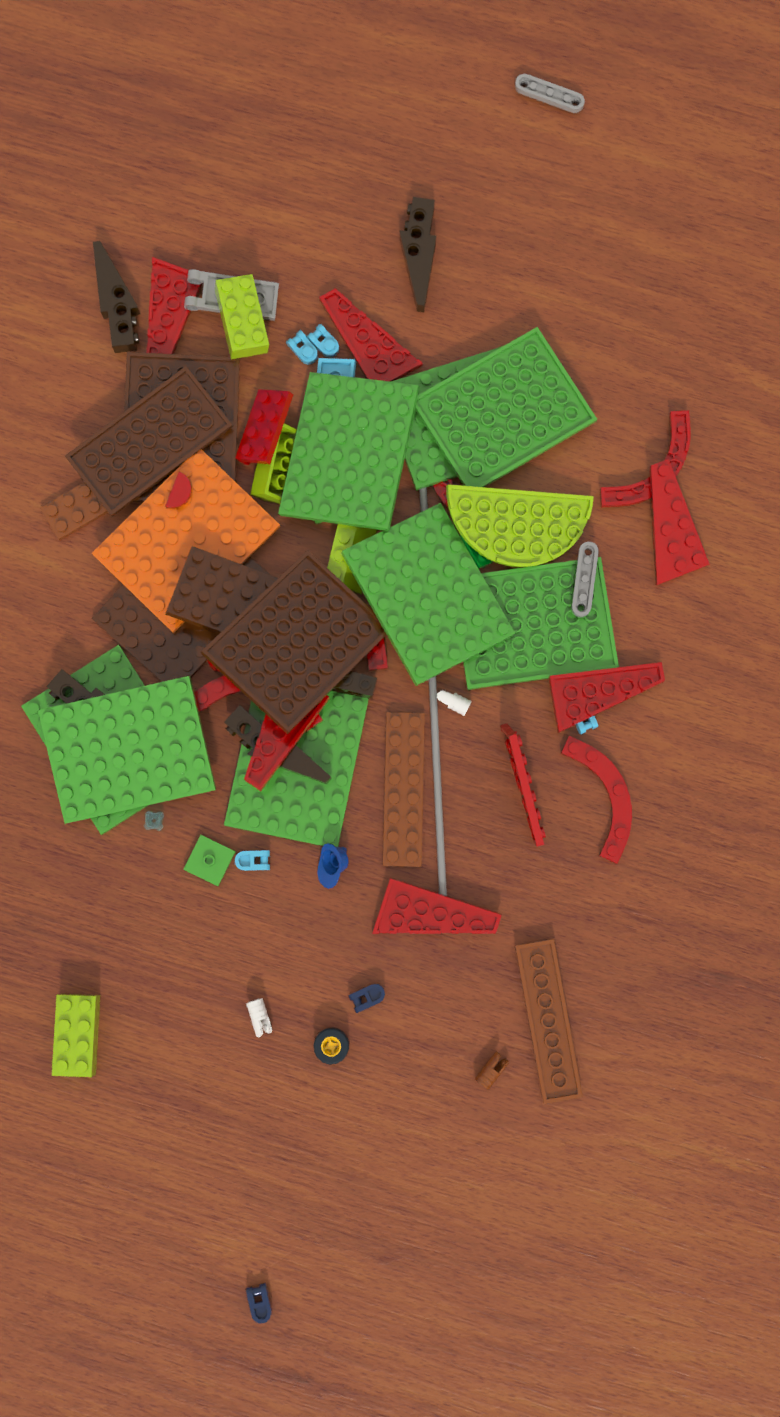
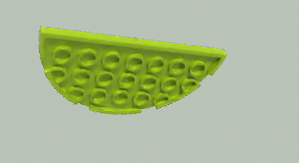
[446,485,594,567]

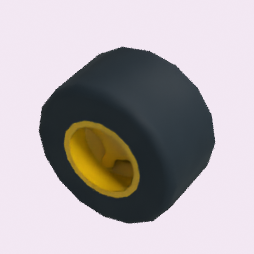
[313,1027,349,1065]

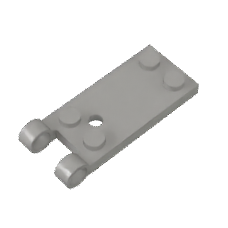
[184,269,279,321]

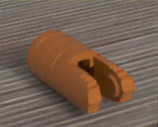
[475,1052,509,1090]

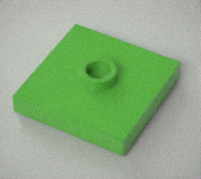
[183,835,236,887]

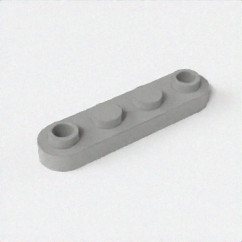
[515,74,585,113]
[571,542,598,617]

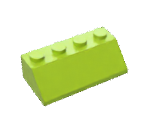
[250,424,297,504]
[327,524,377,595]

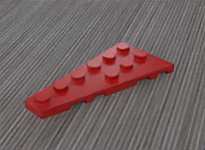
[146,257,202,354]
[319,288,423,382]
[650,459,710,585]
[549,662,665,733]
[244,695,329,792]
[500,723,546,847]
[372,877,502,934]

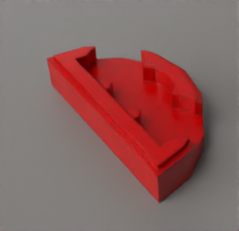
[165,472,192,509]

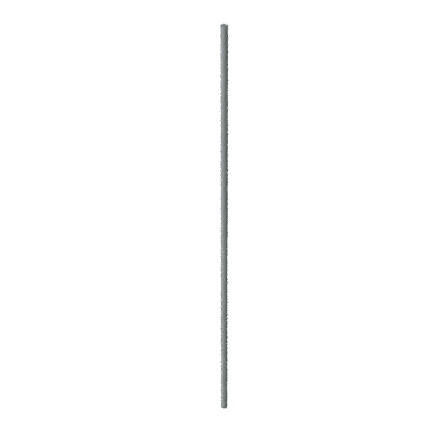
[419,487,447,896]

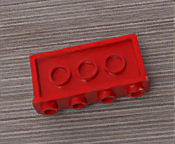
[235,389,294,465]

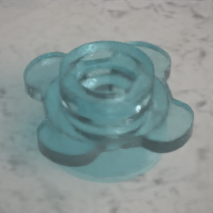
[144,811,164,831]

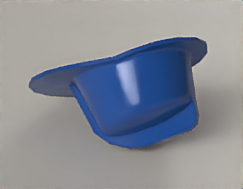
[317,843,349,889]

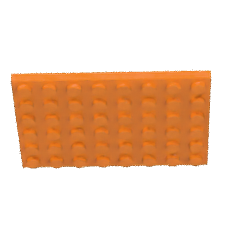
[91,449,280,633]

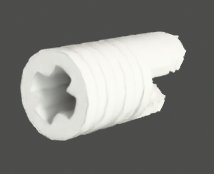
[437,690,472,716]
[246,998,273,1037]

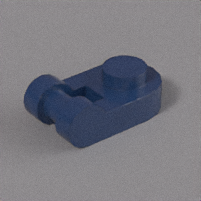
[348,984,385,1013]
[246,1283,272,1324]

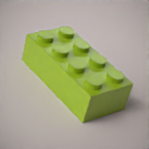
[215,274,269,359]
[52,994,100,1077]

